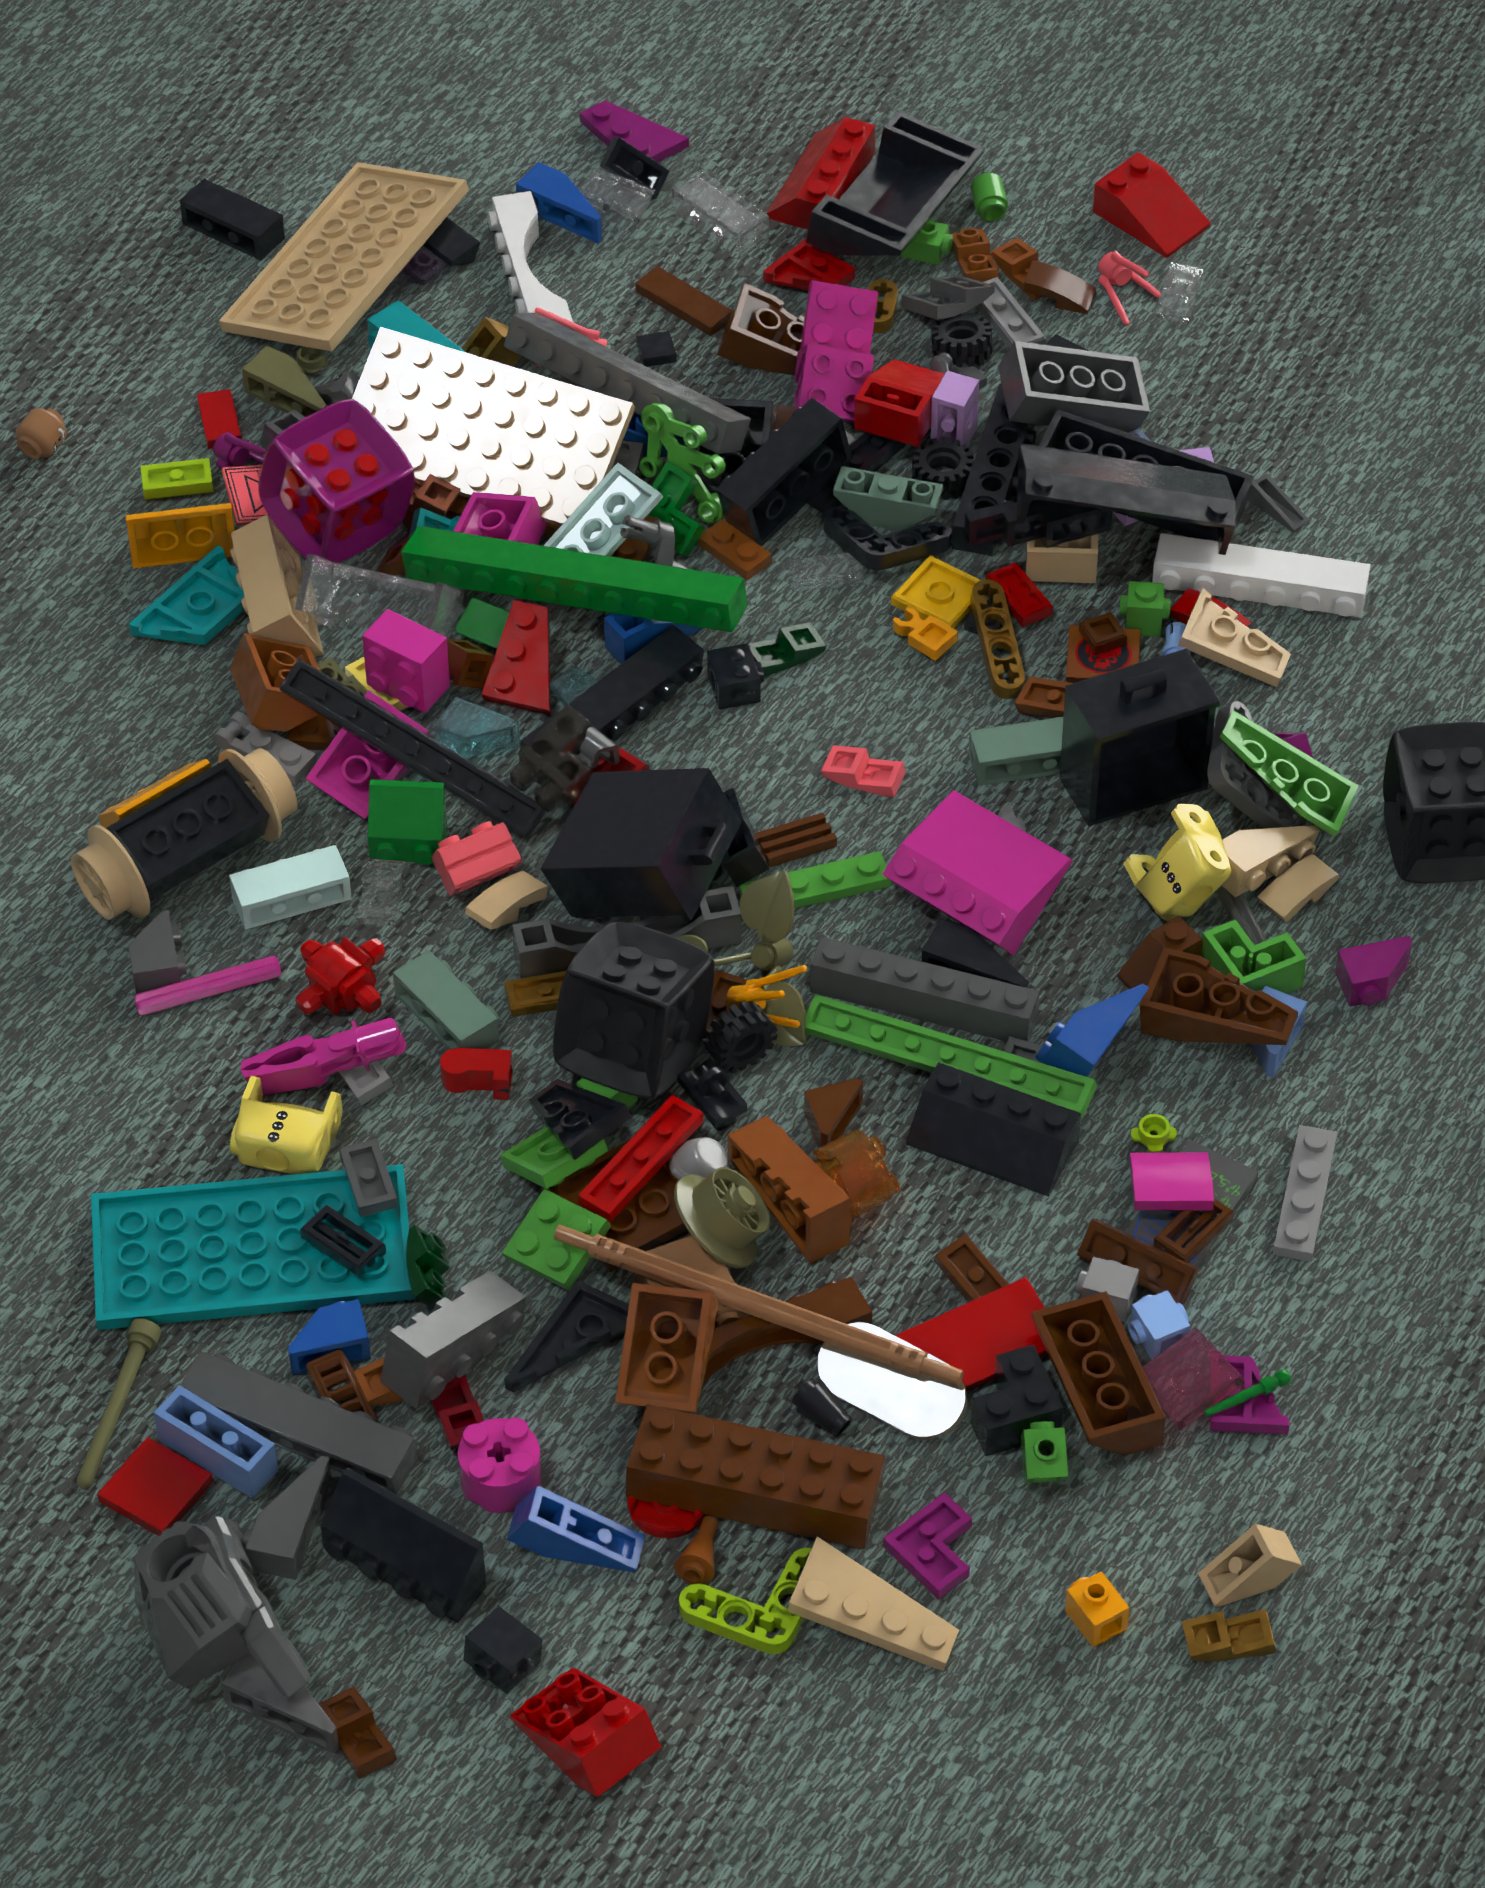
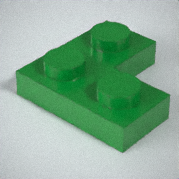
[647,461,706,557]

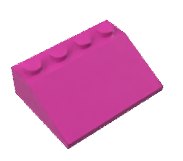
[882,790,1073,956]

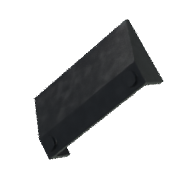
[1017,443,1235,555]

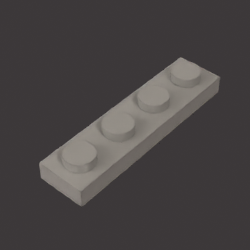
[1273,1125,1338,1262]

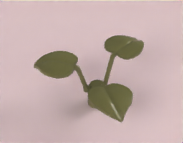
[675,871,807,1046]

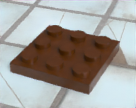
[546,1140,688,1272]

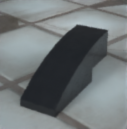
[722,787,769,887]

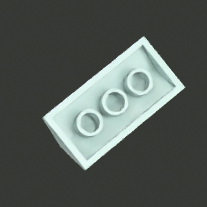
[544,463,663,556]

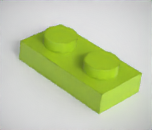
[140,458,213,500]

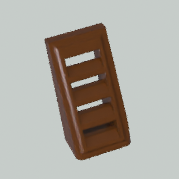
[306,1349,378,1423]

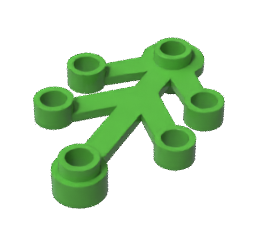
[639,403,725,524]

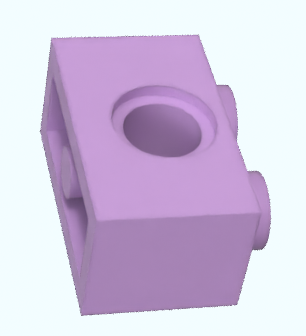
[930,371,979,447]

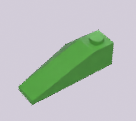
[1219,710,1359,836]

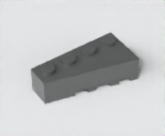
[380,1270,526,1409]

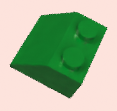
[368,779,448,865]

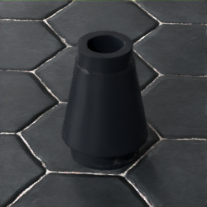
[792,1378,853,1436]

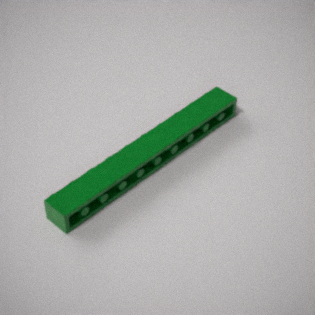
[401,526,748,632]

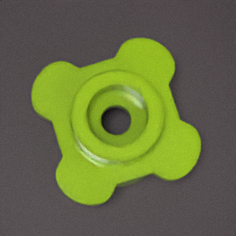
[1130,1114,1177,1153]

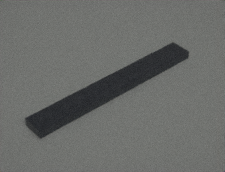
[279,658,547,840]

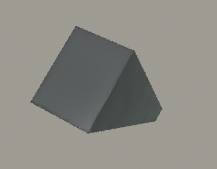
[1248,473,1309,533]

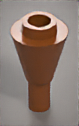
[674,1516,718,1584]

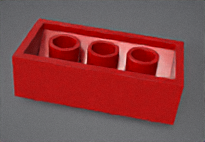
[765,117,876,230]

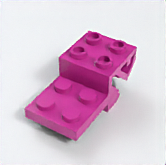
[794,280,878,423]

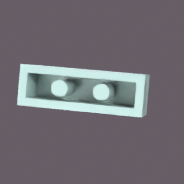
[229,845,352,930]

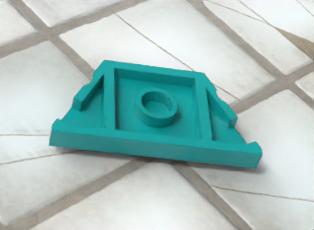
[129,545,245,645]

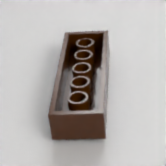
[625,1404,886,1549]

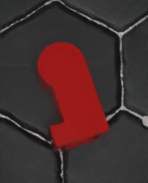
[440,1048,513,1100]

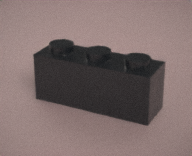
[180,179,285,261]

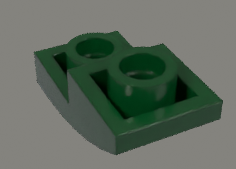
[406,1225,450,1310]

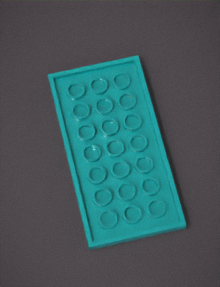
[91,1164,416,1330]

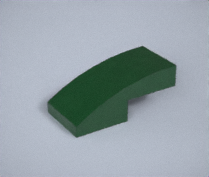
[749,622,827,677]

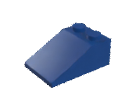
[1035,984,1149,1077]

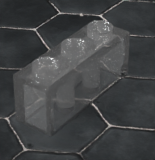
[672,169,769,259]

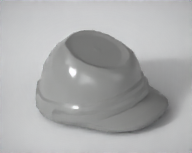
[669,1137,730,1180]

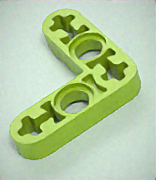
[679,1547,812,1654]

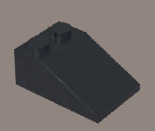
[697,398,777,494]

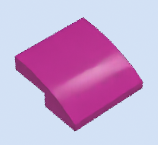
[1129,1152,1214,1211]

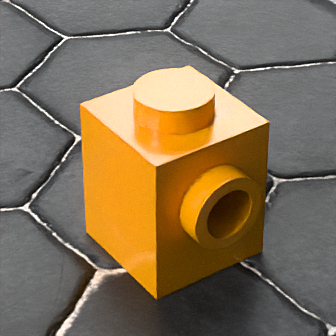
[1065,1571,1130,1647]

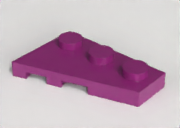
[579,100,689,162]

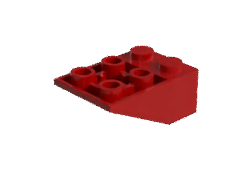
[854,359,945,447]
[509,1667,662,1797]

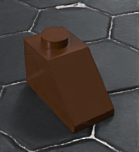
[1117,916,1202,989]

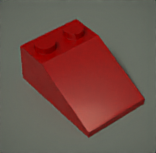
[1093,152,1211,258]

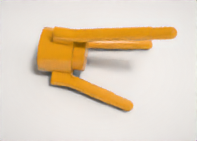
[726,965,807,1028]

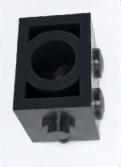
[707,643,764,710]
[463,1606,543,1694]

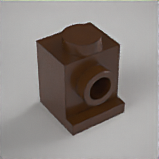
[447,638,494,689]

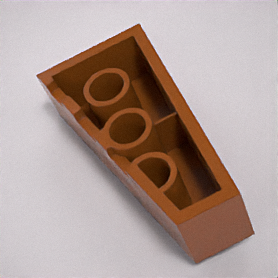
[727,1116,852,1264]

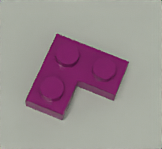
[883,1492,972,1600]

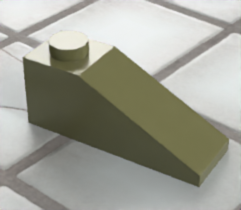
[242,345,327,417]

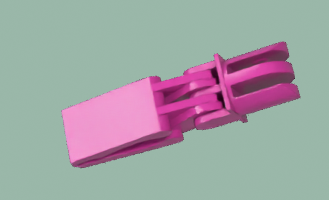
[241,1018,407,1096]

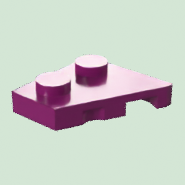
[1210,1355,1290,1435]

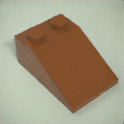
[615,1283,718,1413]

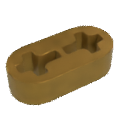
[867,279,898,333]

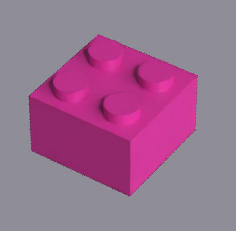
[362,609,450,713]

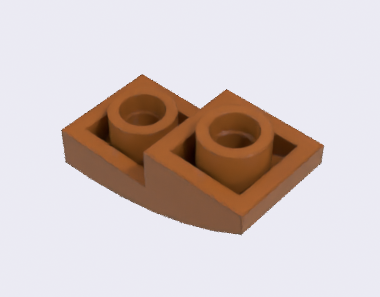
[952,228,999,282]

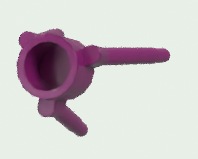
[213,432,266,470]

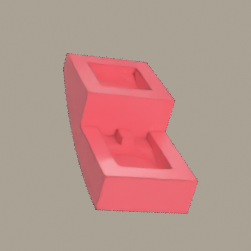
[821,745,906,797]

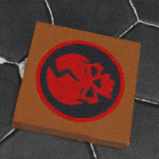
[1066,625,1141,683]

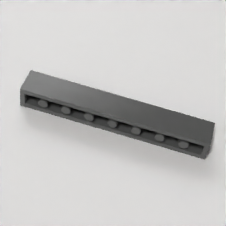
[504,312,751,454]

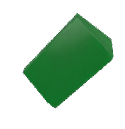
[455,597,510,649]

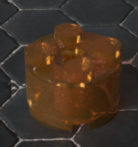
[813,1129,900,1219]

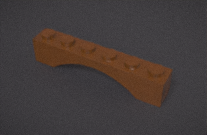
[702,1276,872,1386]

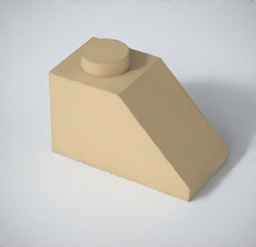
[1198,1523,1302,1607]

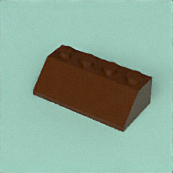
[1031,1291,1166,1456]

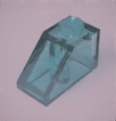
[434,697,520,760]

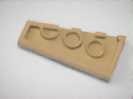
[787,1536,959,1671]

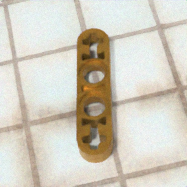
[971,579,1025,699]

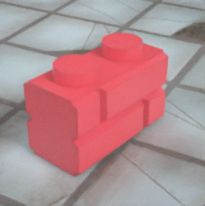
[432,821,522,897]

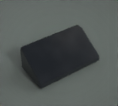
[423,217,480,266]

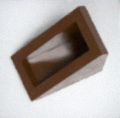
[804,1078,863,1158]

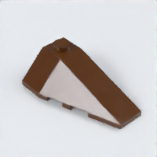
[717,283,805,375]
[1140,947,1298,1045]

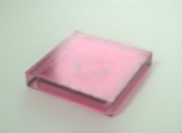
[1142,1328,1244,1430]

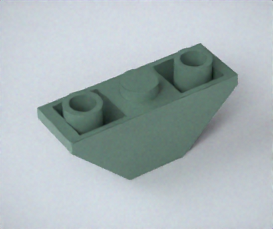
[833,466,943,531]

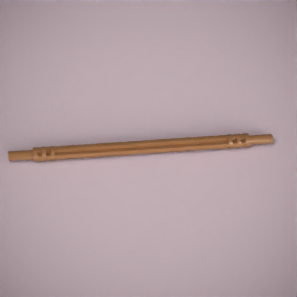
[554,1224,964,1386]

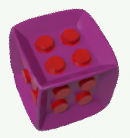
[258,399,415,569]

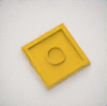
[891,555,985,629]

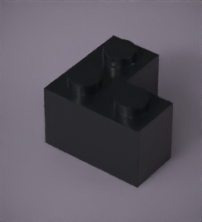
[971,1344,1063,1456]

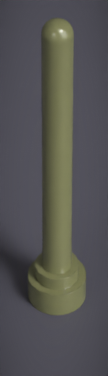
[77,1319,162,1489]

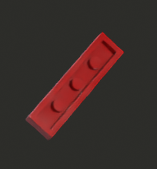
[578,1095,703,1223]

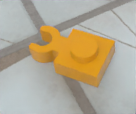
[893,607,958,661]

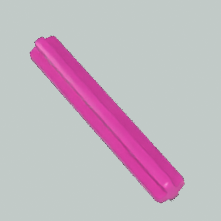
[134,956,281,1016]

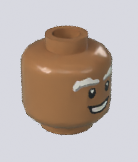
[15,408,67,459]

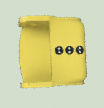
[1123,804,1231,921]
[230,1076,343,1175]

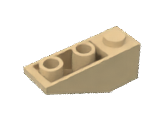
[1222,825,1320,898]

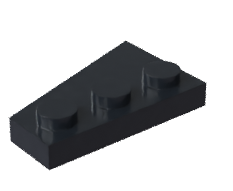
[529,1079,631,1160]

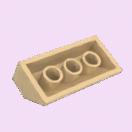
[230,515,324,657]

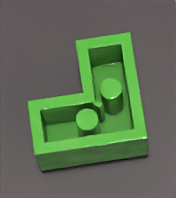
[1201,919,1307,994]

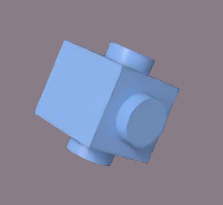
[1128,1290,1190,1362]

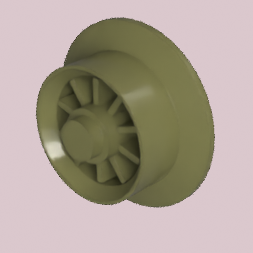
[674,1167,770,1268]

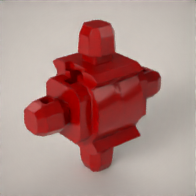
[295,937,386,1015]

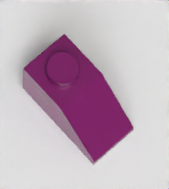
[1335,936,1412,1007]

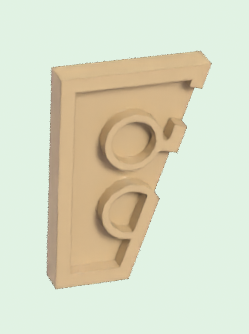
[1178,588,1291,687]

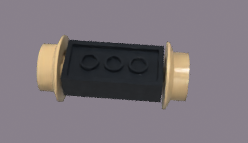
[71,748,297,920]

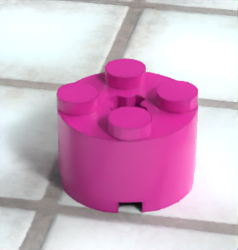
[458,1418,542,1513]

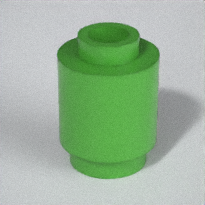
[970,173,1008,222]

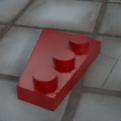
[481,600,551,715]

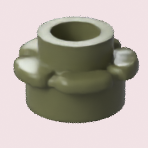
[296,346,328,374]

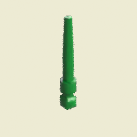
[1204,1368,1291,1417]

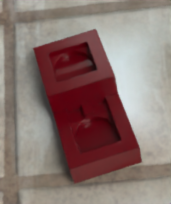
[429,1375,484,1450]

